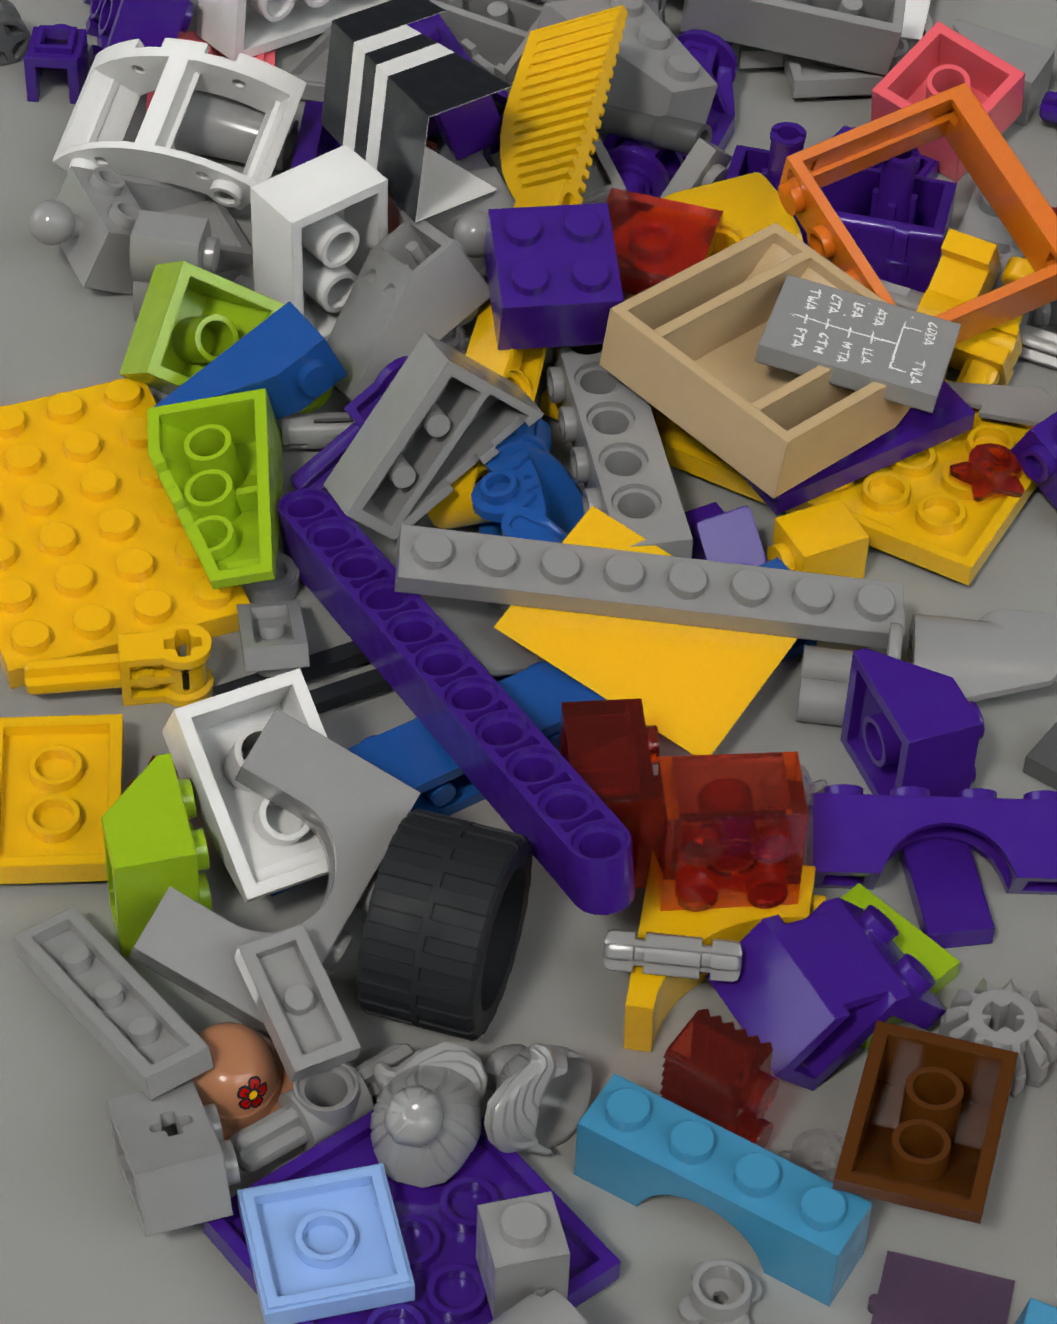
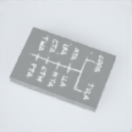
[755,274,962,413]

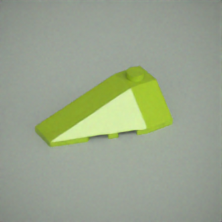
[147,388,283,589]

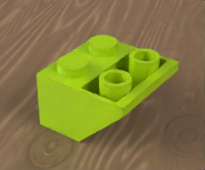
[101,753,212,958]

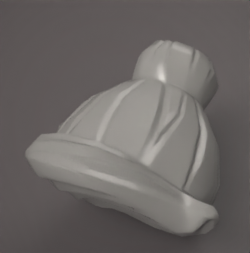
[370,1041,487,1188]
[484,1043,593,1156]

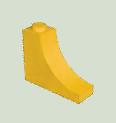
[623,847,826,1052]

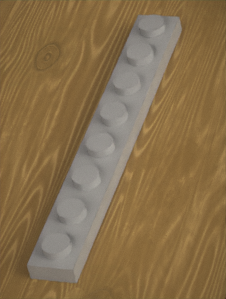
[395,524,906,648]

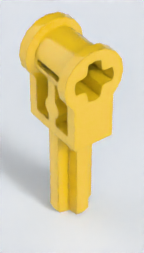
[24,622,214,707]

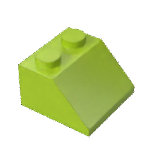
[119,261,285,395]

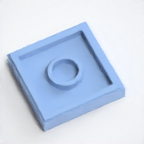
[237,1163,415,1324]

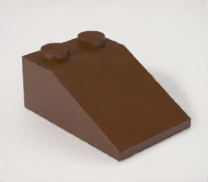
[832,1020,1018,1224]

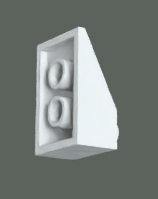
[162,668,328,903]

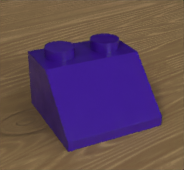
[840,648,985,797]

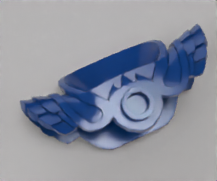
[471,419,584,543]

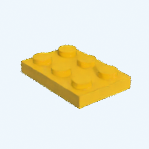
[0,714,124,885]

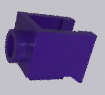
[23,24,89,104]

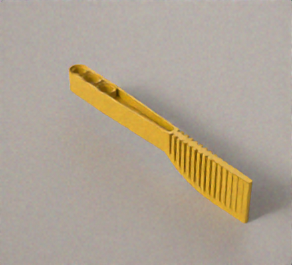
[428,5,628,529]

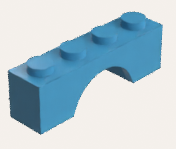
[574,1073,873,1307]

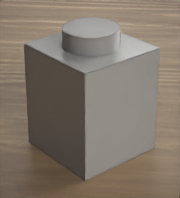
[476,1191,570,1319]

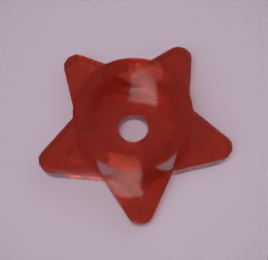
[950,443,1025,502]

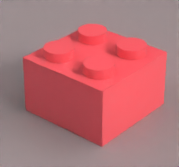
[871,21,1025,183]

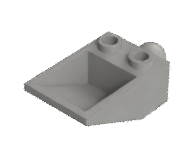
[29,166,253,295]
[327,210,490,402]

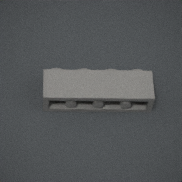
[680,0,906,76]

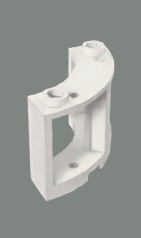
[52,38,307,210]

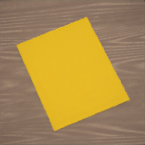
[494,506,798,763]

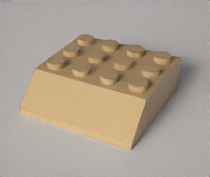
[599,223,911,499]

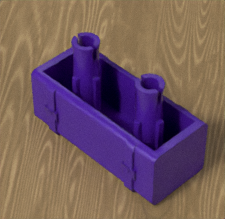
[725,122,957,293]

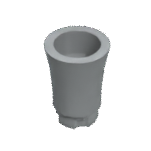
[174,90,299,172]

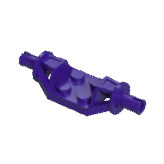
[603,29,738,229]

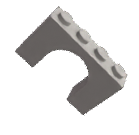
[129,708,420,1037]

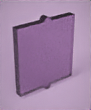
[867,1250,1015,1324]

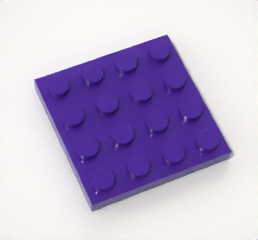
[203,1110,621,1324]

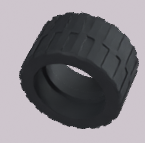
[356,809,533,1041]

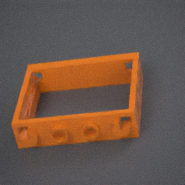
[778,82,1057,344]

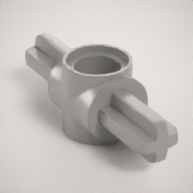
[230,1043,415,1172]

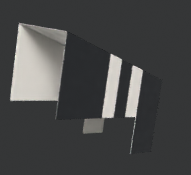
[321,0,512,223]

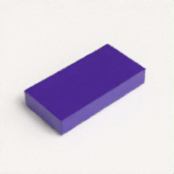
[898,839,995,948]

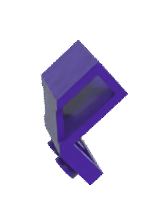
[706,897,946,1091]

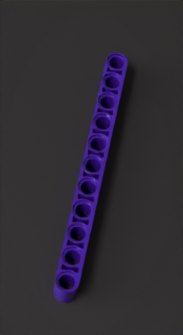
[277,488,635,915]

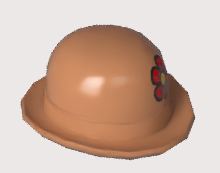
[192,1022,293,1141]

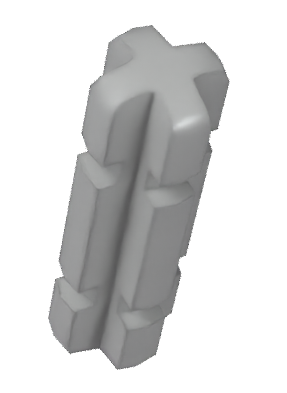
[603,929,742,983]

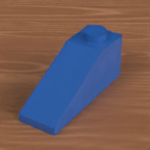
[154,301,348,419]

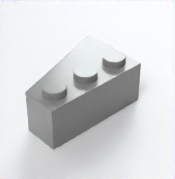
[430,0,543,115]
[537,0,718,124]
[323,333,544,540]

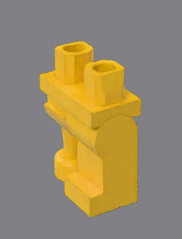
[917,228,1035,385]

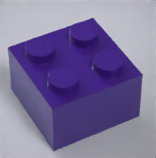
[484,203,624,350]

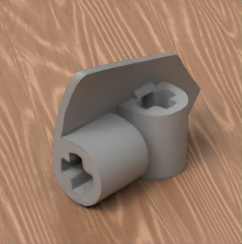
[907,609,1057,702]

